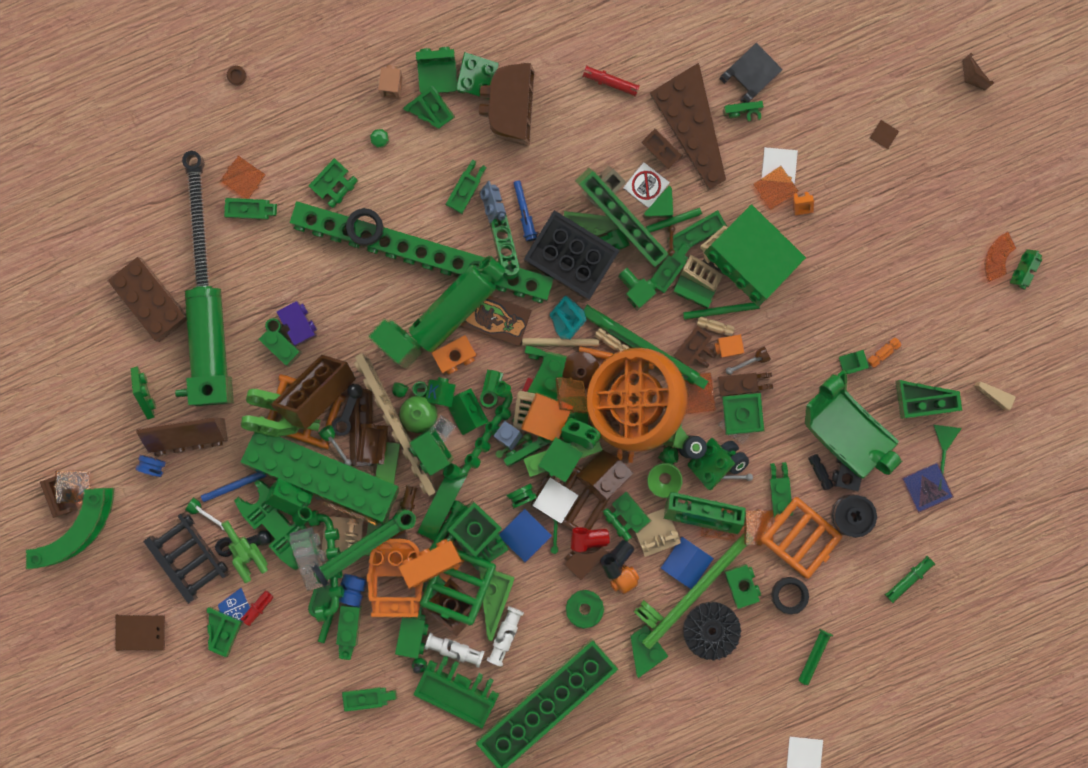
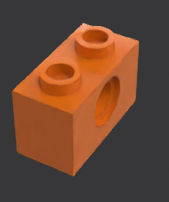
[432,335,477,375]

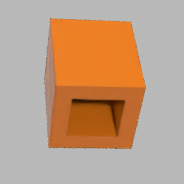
[714,334,744,358]

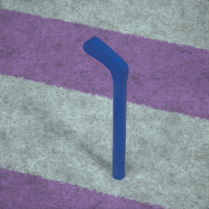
[201,472,267,502]

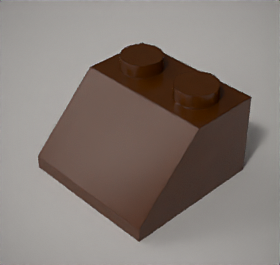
[576,450,633,503]
[426,578,482,637]

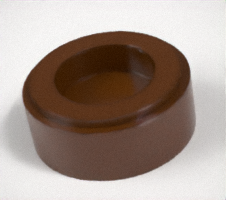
[227,66,247,86]

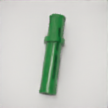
[884,556,936,603]

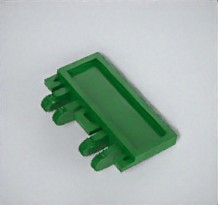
[413,656,499,729]

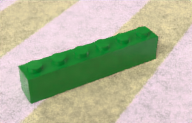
[575,168,669,267]

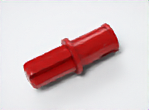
[240,591,273,626]

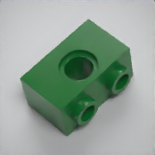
[724,564,761,609]

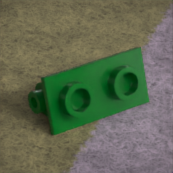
[1010,249,1042,290]

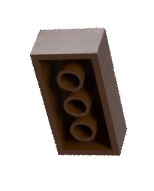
[107,257,187,342]

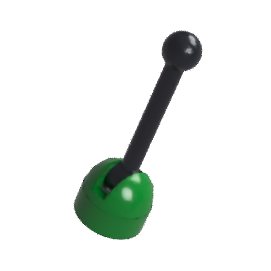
[412,657,427,674]

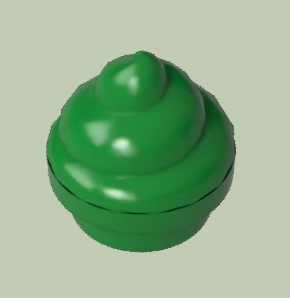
[658,446,679,464]

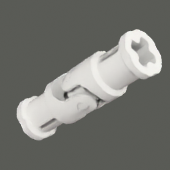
[487,606,524,666]
[424,633,485,668]

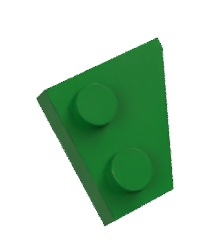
[403,86,455,129]
[207,607,243,657]
[630,624,669,678]

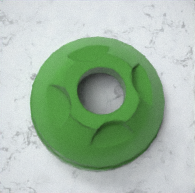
[647,463,683,498]

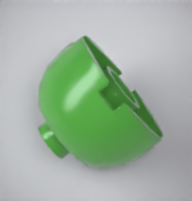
[399,396,438,434]

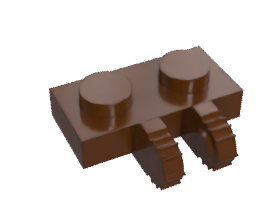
[673,325,717,368]

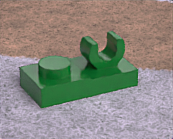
[723,101,764,122]

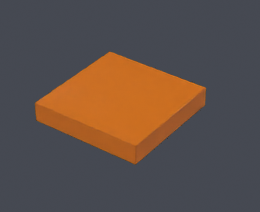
[521,393,572,441]

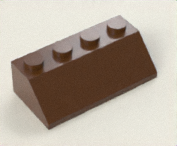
[271,355,356,430]

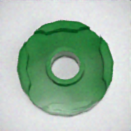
[566,590,604,629]

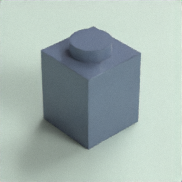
[494,421,523,451]

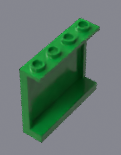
[704,204,806,307]

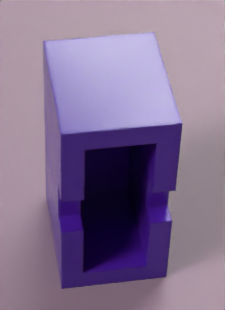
[277,301,317,347]

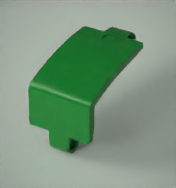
[805,370,902,479]

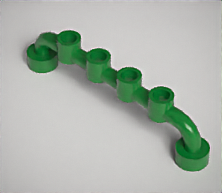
[443,381,513,480]
[309,510,344,622]

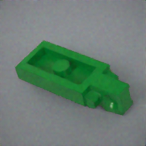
[650,242,690,293]
[503,436,553,467]
[342,687,397,712]

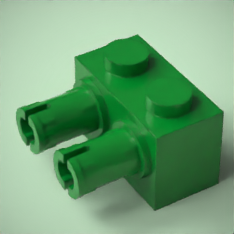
[618,268,657,311]

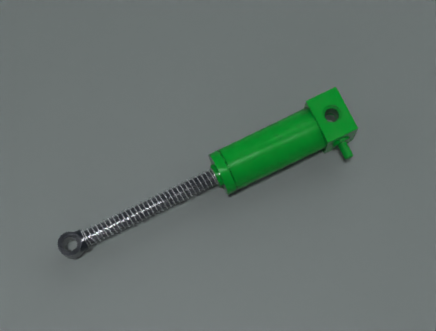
[175,151,234,406]

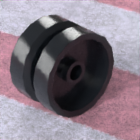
[831,494,877,538]

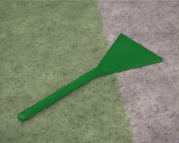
[933,424,962,491]

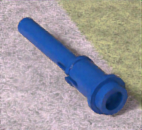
[513,180,538,242]

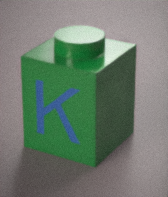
[426,377,456,407]

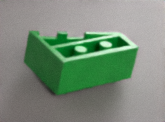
[895,380,963,419]

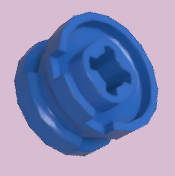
[135,455,166,477]

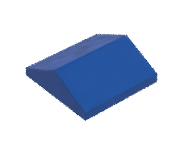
[661,537,714,589]

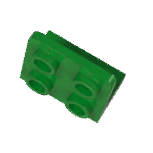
[416,47,457,94]

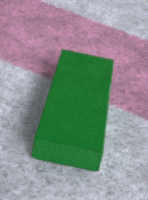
[668,210,727,250]

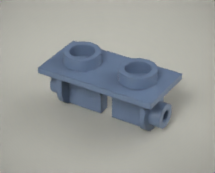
[480,181,506,223]

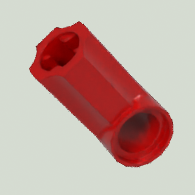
[570,527,610,552]

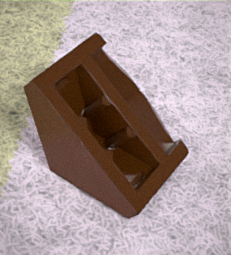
[962,53,994,90]

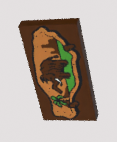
[460,296,532,347]

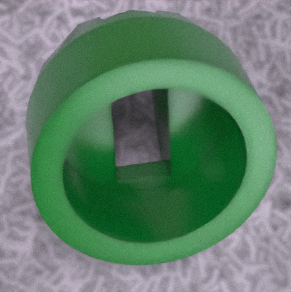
[412,381,428,397]
[392,382,409,398]

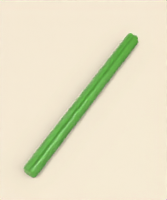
[642,532,753,649]

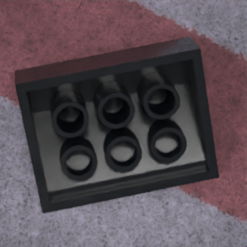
[524,210,620,301]

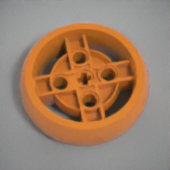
[586,348,688,452]

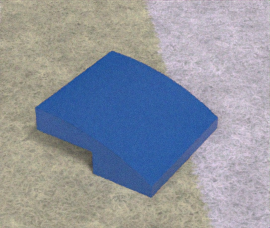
[499,509,552,562]

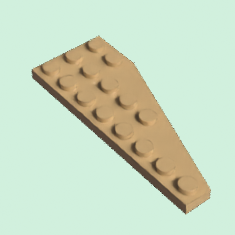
[354,353,437,496]

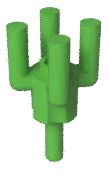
[221,520,268,583]

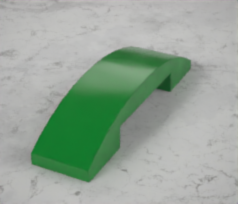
[418,468,469,541]

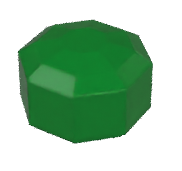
[370,129,389,148]

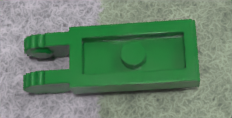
[445,160,487,214]
[769,462,793,517]

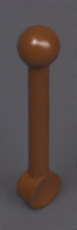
[667,226,675,257]

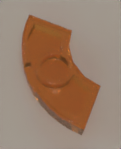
[985,231,1016,282]

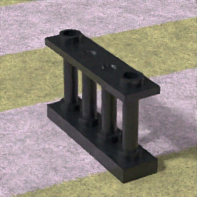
[143,513,229,604]

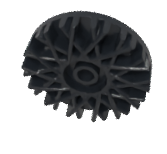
[683,602,741,661]

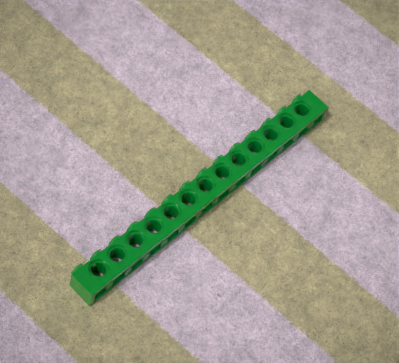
[290,201,554,303]

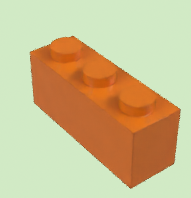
[398,539,463,589]

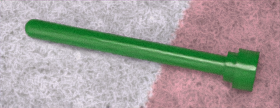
[429,499,466,551]

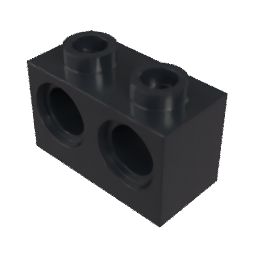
[832,458,862,491]

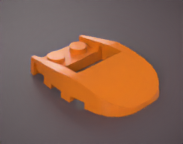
[367,539,423,617]

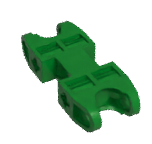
[234,479,320,570]

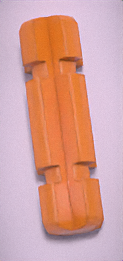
[867,337,902,368]

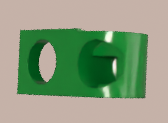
[561,418,601,450]

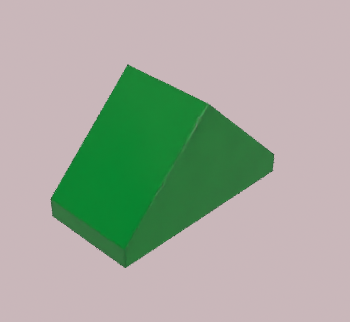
[643,186,673,219]

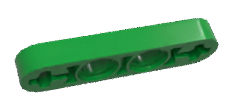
[489,215,519,279]

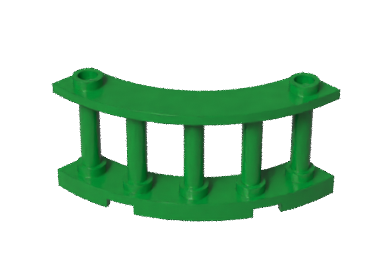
[26,488,115,569]

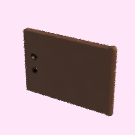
[115,614,165,651]

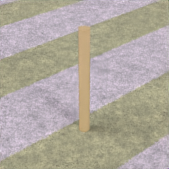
[522,338,599,347]

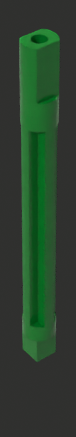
[584,304,709,389]

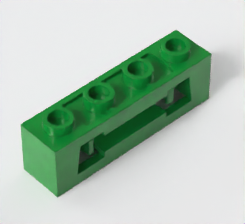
[663,492,746,535]

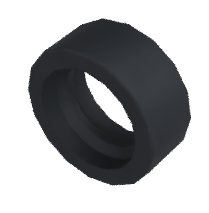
[346,208,384,246]
[771,577,809,615]

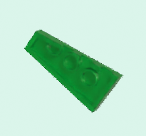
[512,352,567,424]

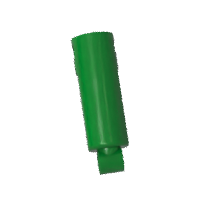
[409,256,505,353]

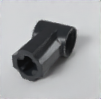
[600,540,634,579]

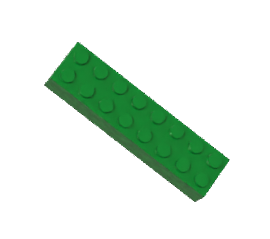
[240,432,399,525]
[476,638,618,768]

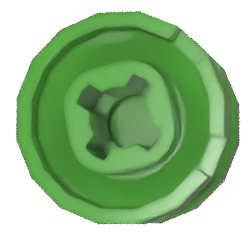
[634,600,664,629]

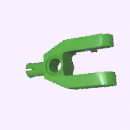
[241,389,320,437]

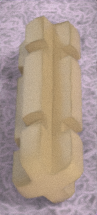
[697,317,734,336]
[595,328,629,352]

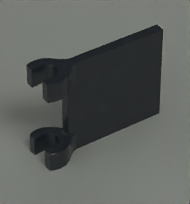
[719,43,783,103]

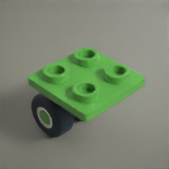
[663,423,707,459]

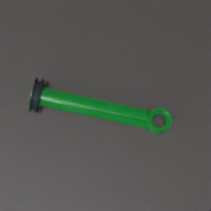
[310,509,416,589]

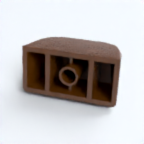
[479,63,534,146]

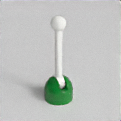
[185,497,225,531]

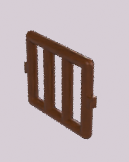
[531,466,612,531]

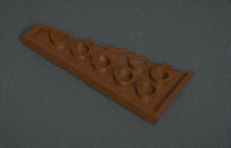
[650,63,726,190]

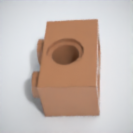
[378,65,403,100]

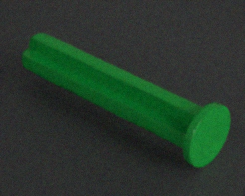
[799,628,833,685]

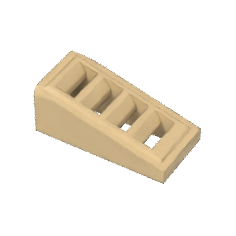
[680,255,723,292]
[975,382,1016,411]
[513,391,535,430]

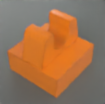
[793,192,814,216]

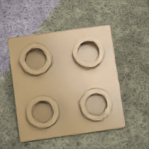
[636,508,681,557]
[322,516,363,555]

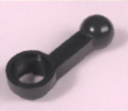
[331,384,363,436]
[215,530,271,557]

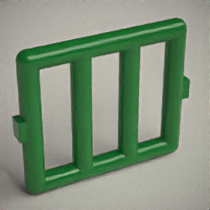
[420,549,496,626]

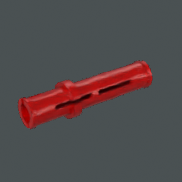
[582,65,640,97]

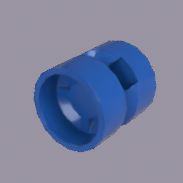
[339,574,367,607]

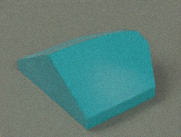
[550,295,586,340]

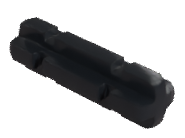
[808,454,833,490]

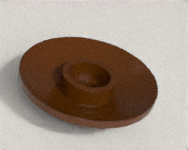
[562,351,599,389]

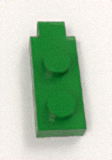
[224,198,277,220]

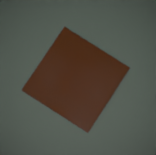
[870,120,899,149]

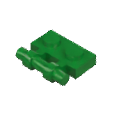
[308,158,359,208]
[603,492,652,541]

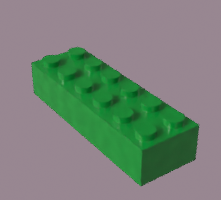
[368,319,423,369]

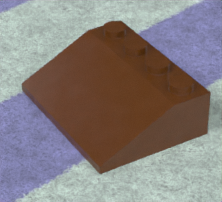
[136,417,228,456]

